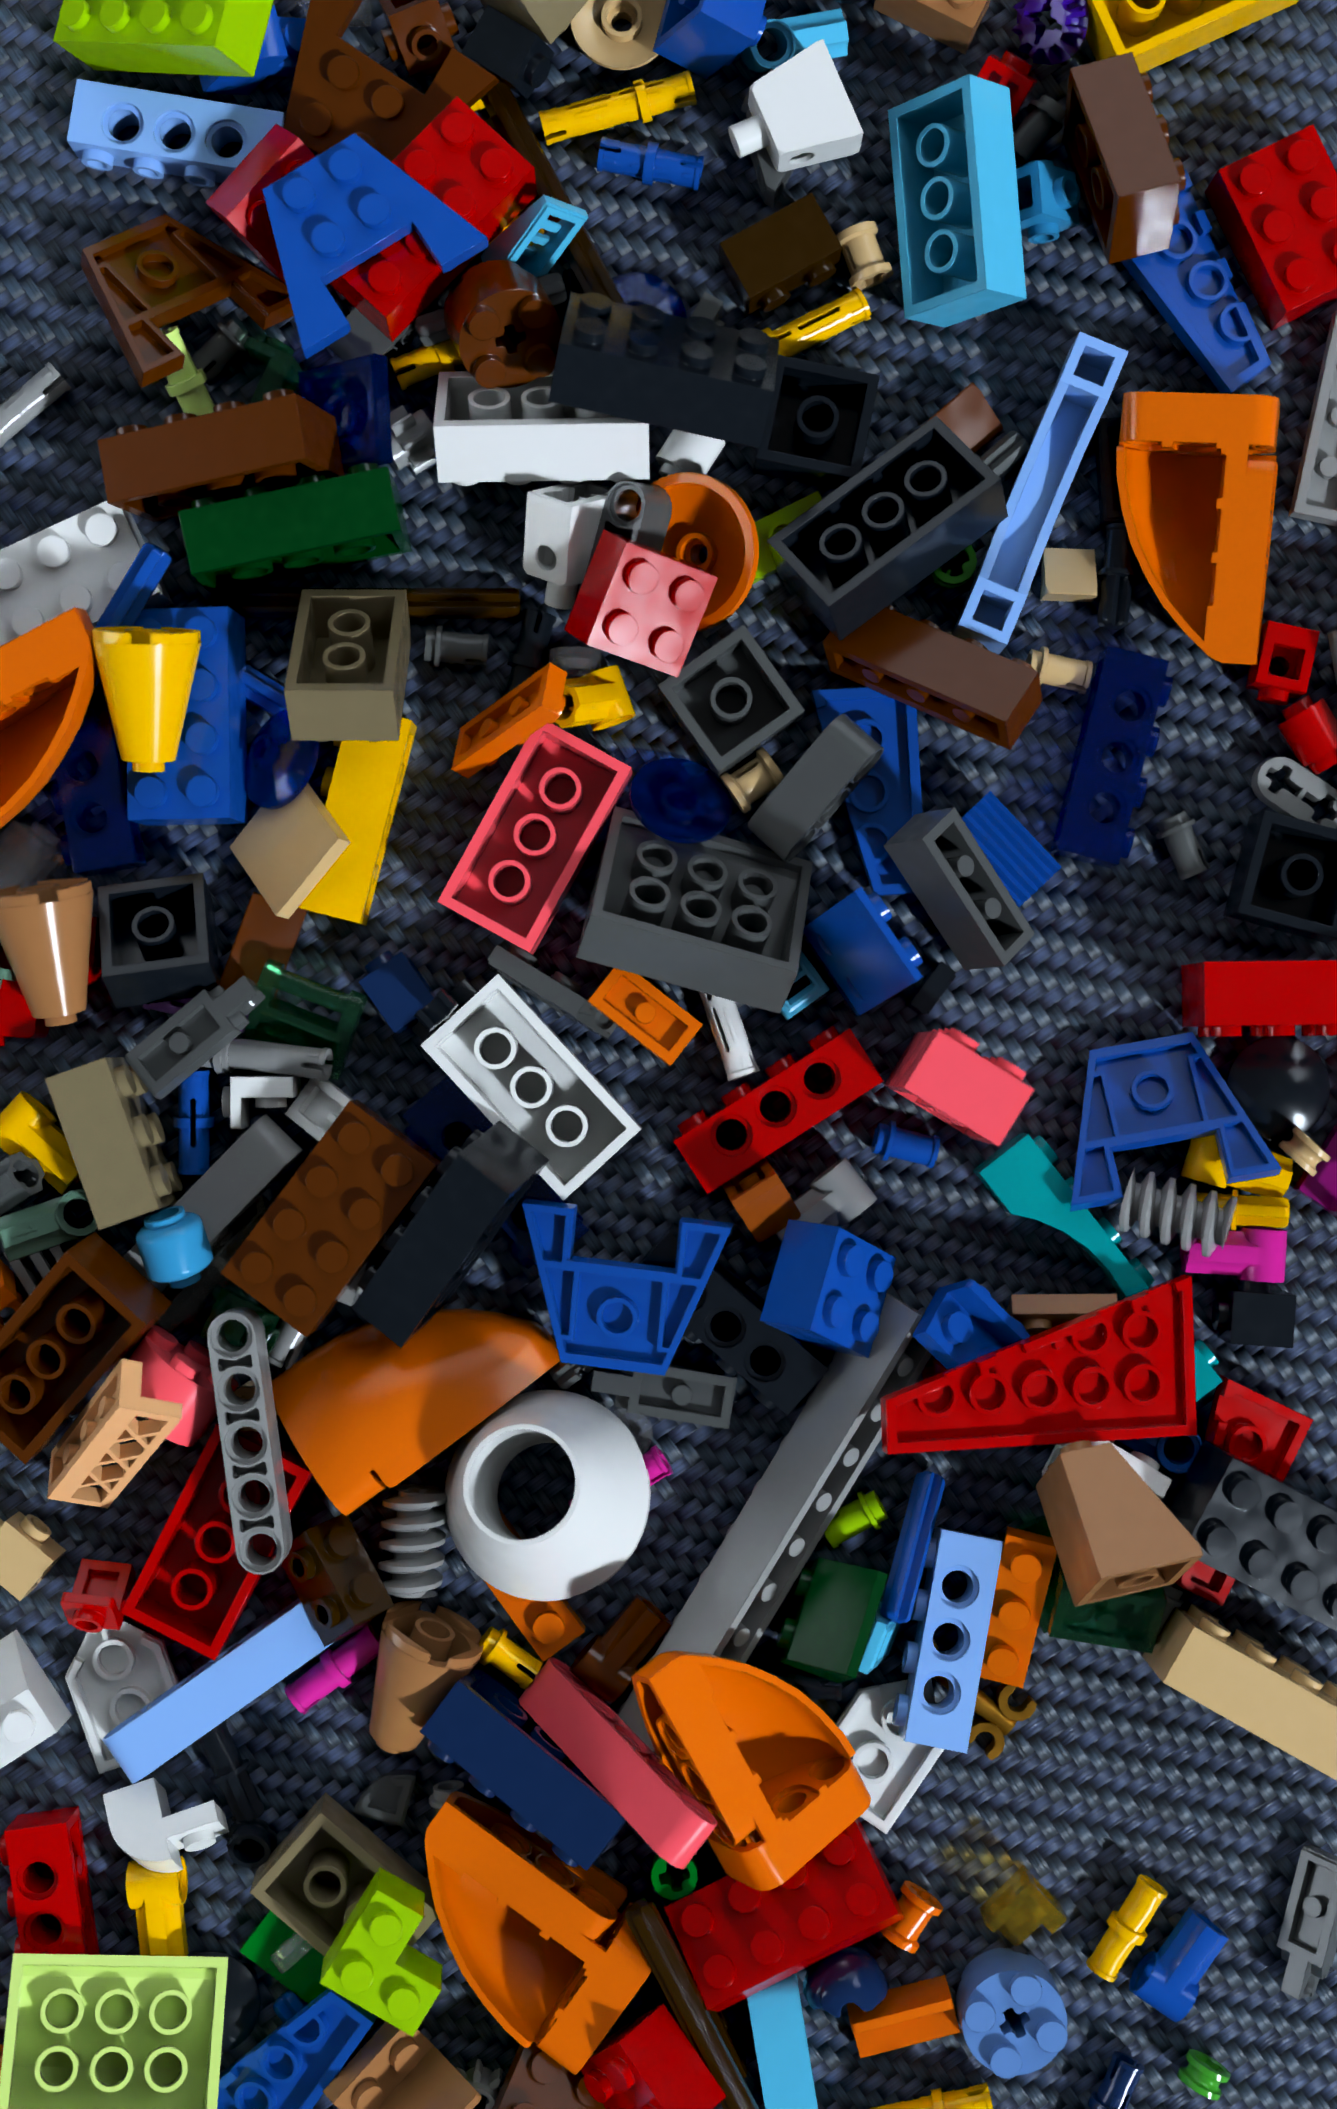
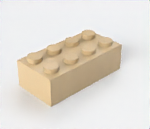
[1142,1604,1337,1781]

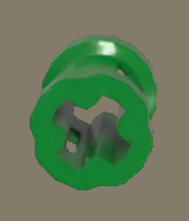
[651,1852,698,1900]

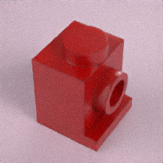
[1246,620,1320,705]

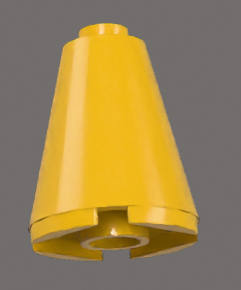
[91,626,202,773]

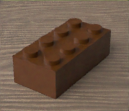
[97,389,344,522]
[221,1100,441,1337]
[0,1232,172,1464]

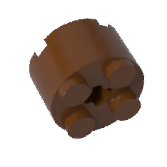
[444,260,562,389]

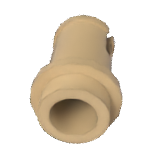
[1026,646,1093,694]

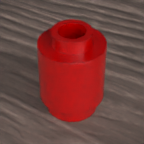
[1277,694,1337,775]

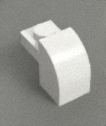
[103,1777,229,1873]

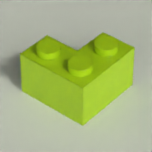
[320,1867,442,2037]

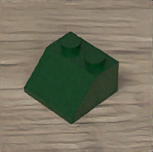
[776,1557,888,1683]

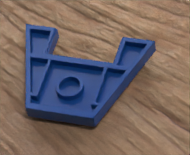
[262,133,489,359]
[1070,1032,1282,1212]
[522,1198,734,1376]

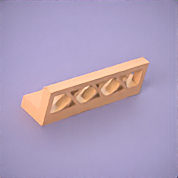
[47,1358,183,1509]

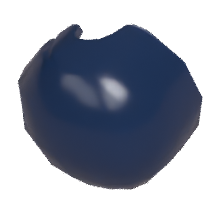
[803,1945,889,2018]

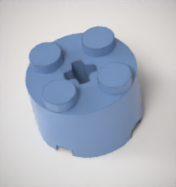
[955,1948,1068,2079]

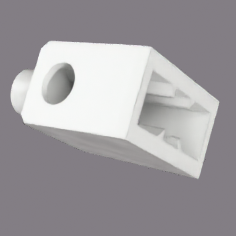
[728,39,864,172]
[523,480,610,610]

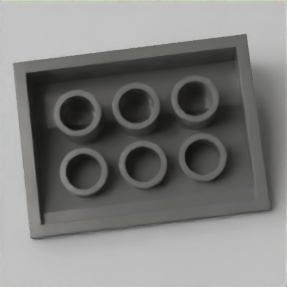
[576,806,813,1014]

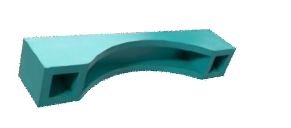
[973,1132,1223,1402]

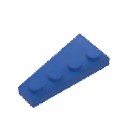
[1121,169,1271,394]
[217,1988,377,2109]

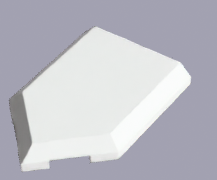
[65,1621,179,1774]
[835,1679,944,1834]

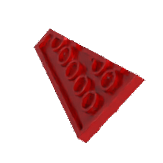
[880,1274,1197,1454]

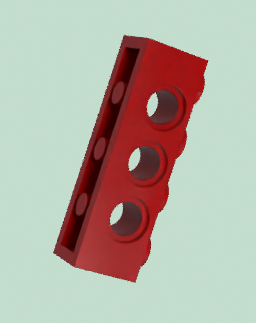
[673,1025,884,1194]
[0,1806,100,1955]

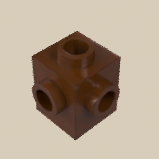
[378,0,460,76]

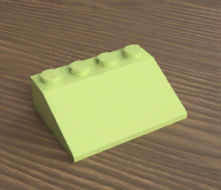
[0,1953,228,2109]

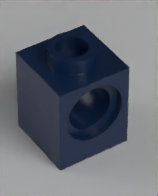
[358,950,436,1034]

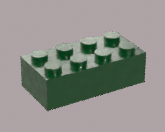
[178,463,412,594]

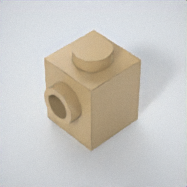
[0,1511,67,1601]

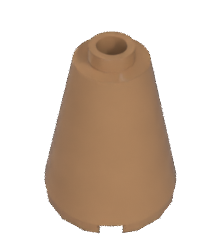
[0,877,94,1027]
[369,1600,484,1754]

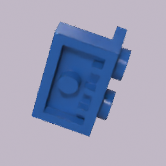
[912,1279,1031,1370]

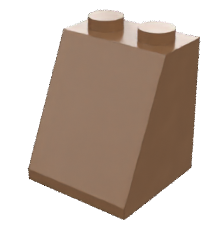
[1036,1440,1203,1607]

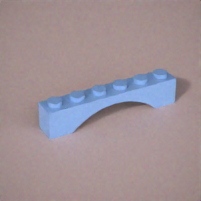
[951,332,1129,655]

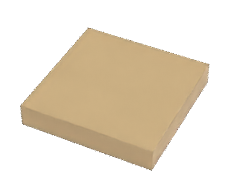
[229,771,351,919]

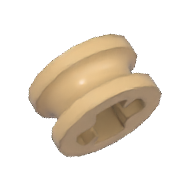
[1278,1126,1331,1177]

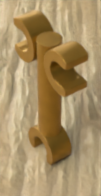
[901,1639,1037,1760]

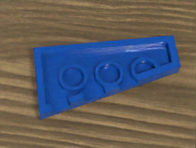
[810,687,922,896]

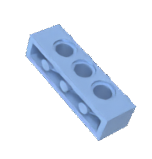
[67,79,285,188]
[892,1527,1004,1754]

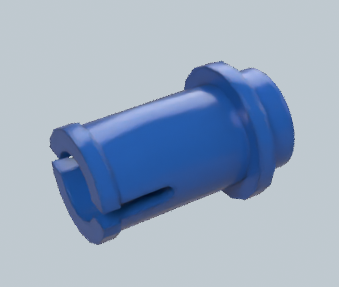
[871,1120,940,1168]

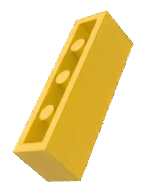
[299,718,417,926]

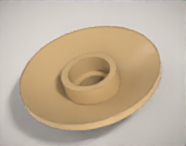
[570,0,666,70]

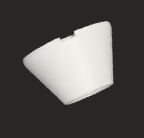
[445,1390,651,1601]

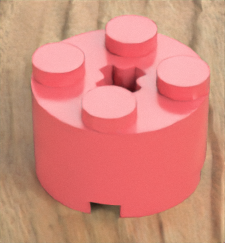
[128,1325,239,1447]

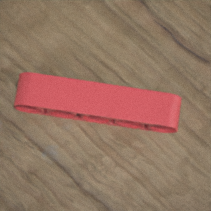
[518,1657,718,1869]

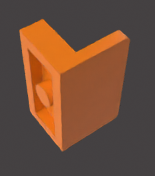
[588,968,703,1067]
[846,1975,960,2059]

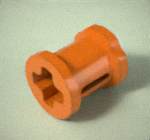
[880,1880,944,1954]

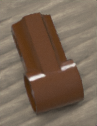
[569,1593,671,1704]

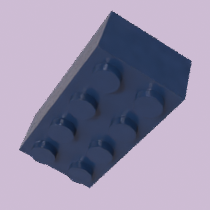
[420,1666,626,1871]

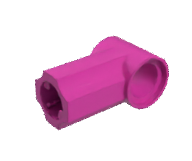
[1180,1226,1288,1283]

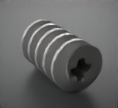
[1119,1167,1238,1258]
[378,1484,447,1598]

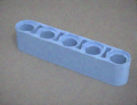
[102,1598,333,1784]

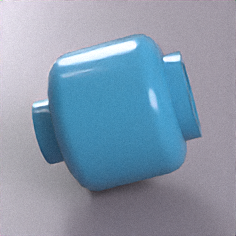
[136,1206,213,1289]

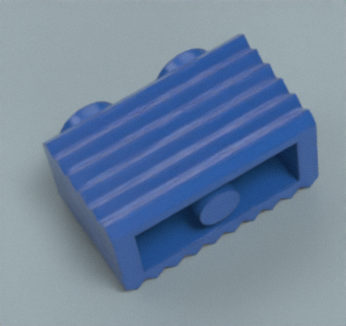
[961,791,1062,908]

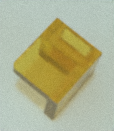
[979,1865,1067,1946]

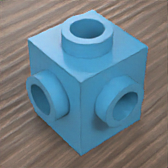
[1016,160,1080,244]

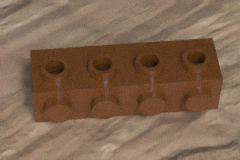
[823,605,1042,750]

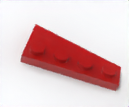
[1175,1374,1313,1607]

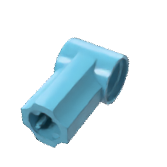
[740,8,849,73]

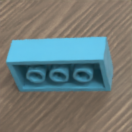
[888,74,1027,328]

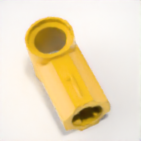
[555,665,636,731]
[0,1091,80,1195]
[1181,1135,1293,1197]
[125,1856,189,1956]

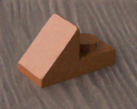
[722,1158,801,1242]

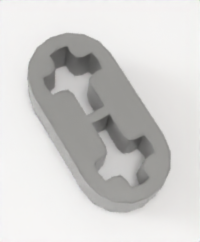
[1251,757,1337,829]

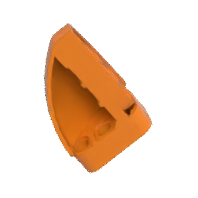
[424,1791,669,2075]

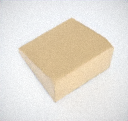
[1040,548,1098,602]

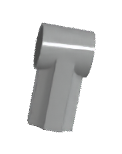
[777,1157,877,1240]

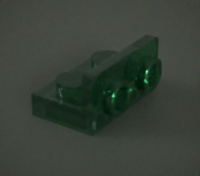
[1047,1558,1167,1653]

